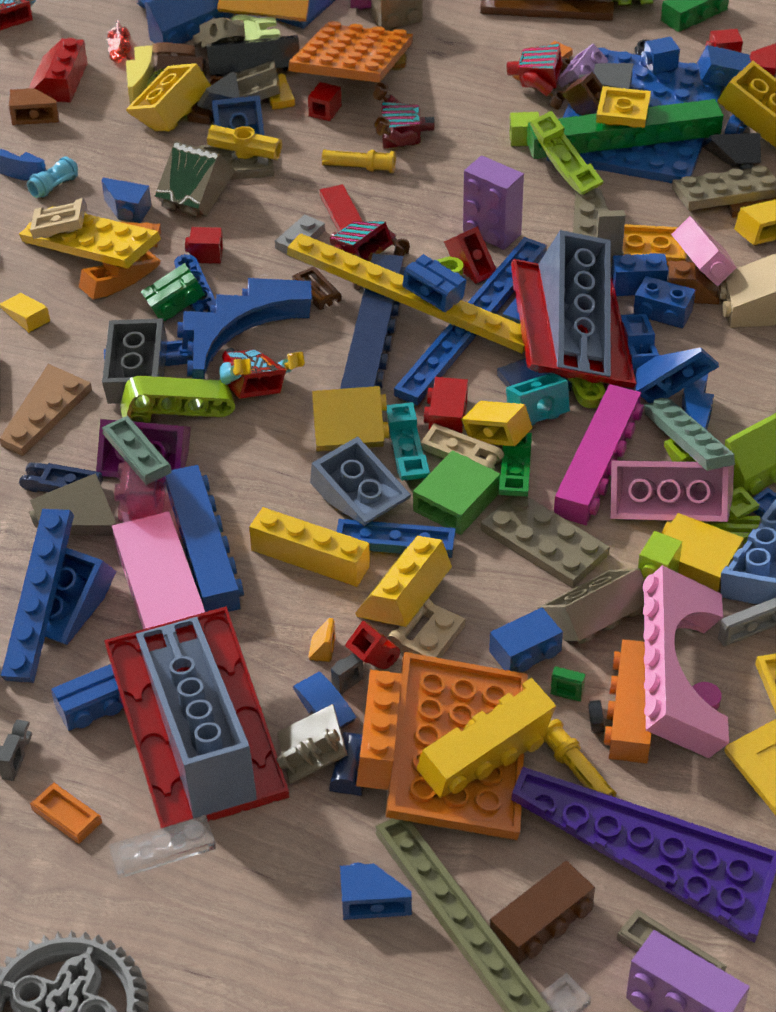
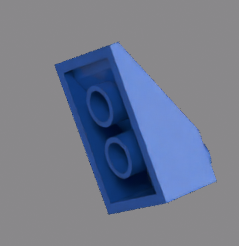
[45,548,117,645]

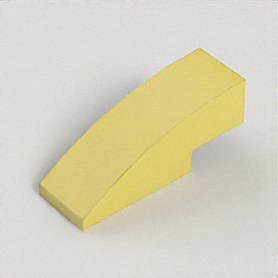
[126,45,155,105]

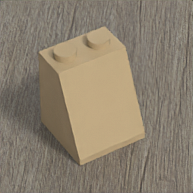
[718,254,776,328]

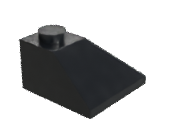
[703,133,761,170]

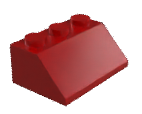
[29,38,88,103]

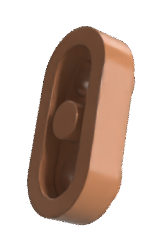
[152,42,195,57]

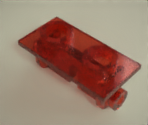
[107,20,133,62]

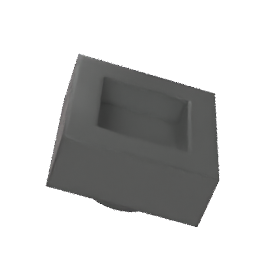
[331,653,364,694]

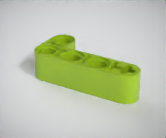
[120,376,235,423]

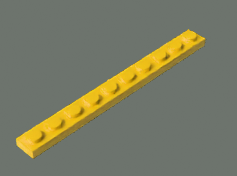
[287,233,525,354]

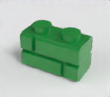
[141,263,205,322]

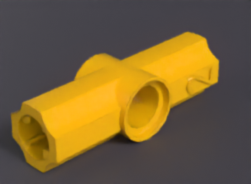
[207,125,282,160]

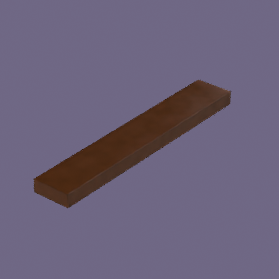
[480,0,614,21]

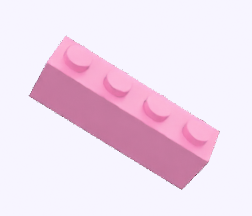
[610,461,734,522]

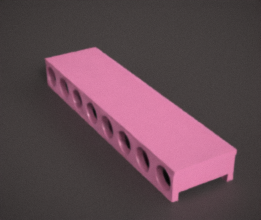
[112,511,205,629]

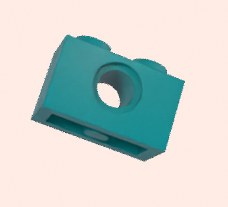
[506,373,570,426]

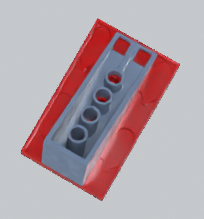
[511,230,636,388]
[104,606,290,836]

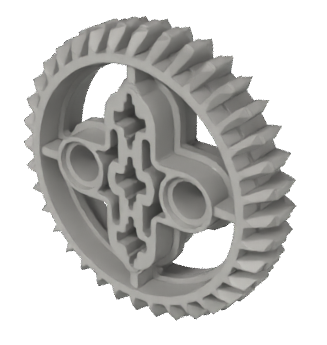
[0,930,149,1012]

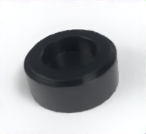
[588,700,605,733]

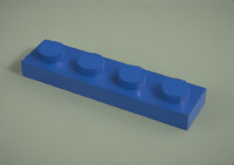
[336,519,455,558]

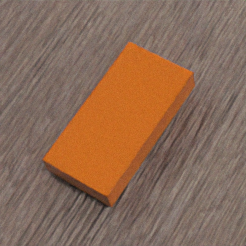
[30,782,102,844]

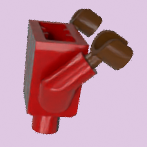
[507,44,571,109]

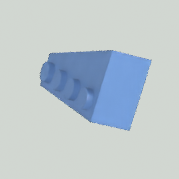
[721,499,776,604]

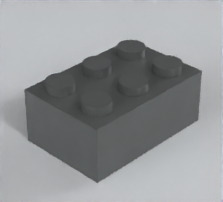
[102,318,168,404]

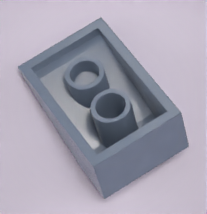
[310,436,411,526]

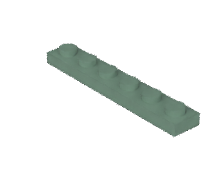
[644,398,735,471]

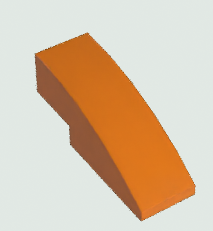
[79,251,161,300]

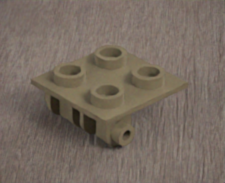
[277,704,348,783]

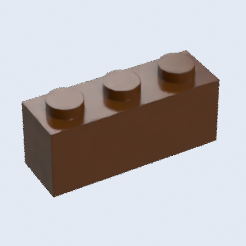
[490,860,595,965]

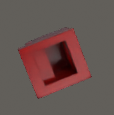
[345,620,400,669]

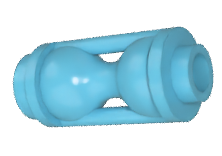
[27,156,78,198]

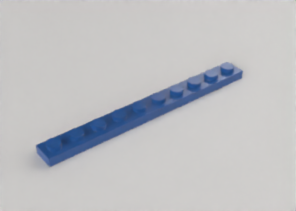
[394,237,547,406]

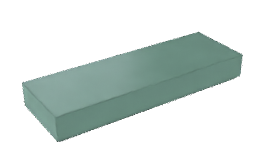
[102,416,172,485]

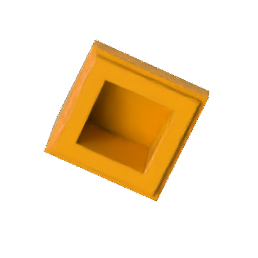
[308,618,336,662]

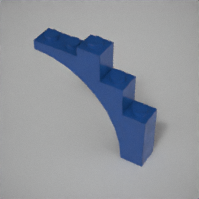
[177,278,312,379]

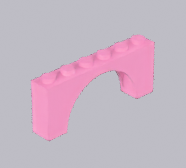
[643,565,729,758]

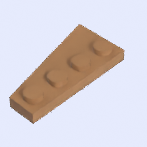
[0,364,92,456]

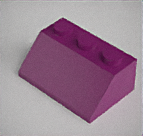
[96,419,191,482]

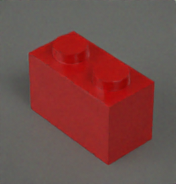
[424,377,468,434]

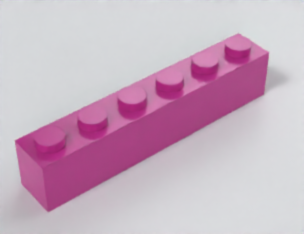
[554,384,644,526]

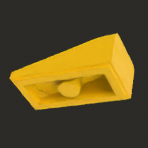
[0,293,50,333]

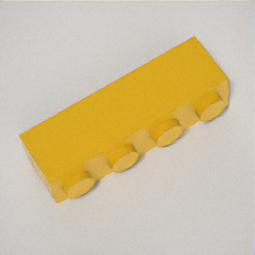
[249,507,370,587]

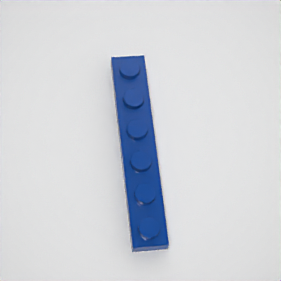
[1,509,74,683]

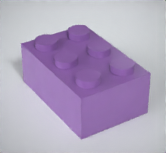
[463,155,524,250]
[626,930,750,1012]

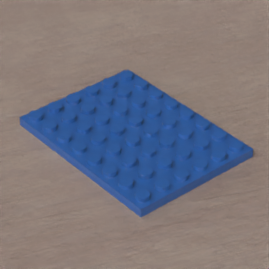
[546,48,724,184]

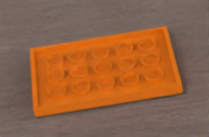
[288,21,413,83]
[386,652,528,840]

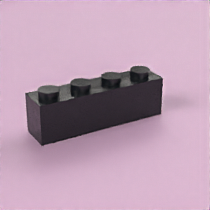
[207,35,300,77]

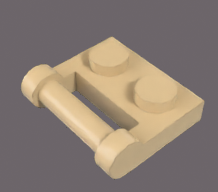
[30,198,87,239]
[387,598,465,658]

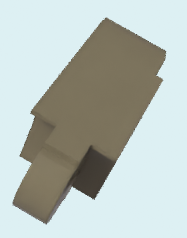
[193,18,246,48]

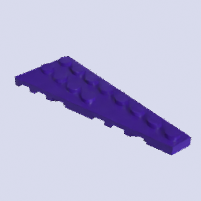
[511,767,776,942]

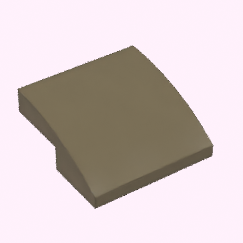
[236,60,280,100]

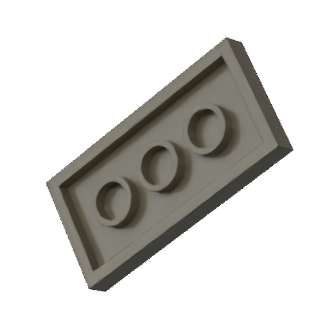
[672,165,776,211]
[481,496,610,588]

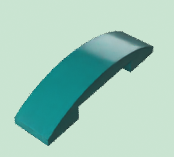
[386,402,430,481]

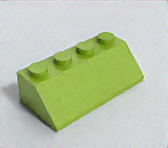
[724,413,776,495]

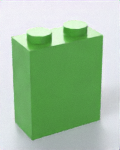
[413,450,500,535]

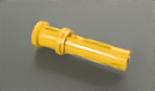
[321,149,396,173]
[544,719,617,797]

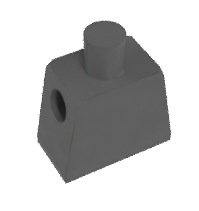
[579,63,634,89]

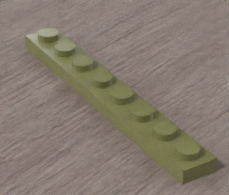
[376,819,551,1012]

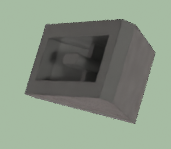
[197,72,240,110]

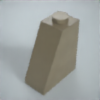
[29,473,117,536]

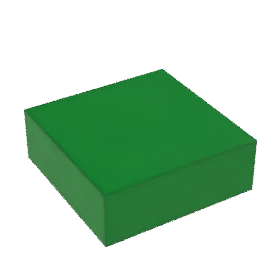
[550,666,585,702]

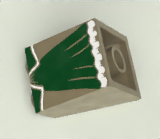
[155,141,235,217]

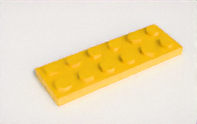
[19,206,161,269]

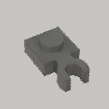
[0,719,32,781]

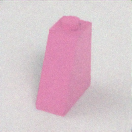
[672,216,737,286]

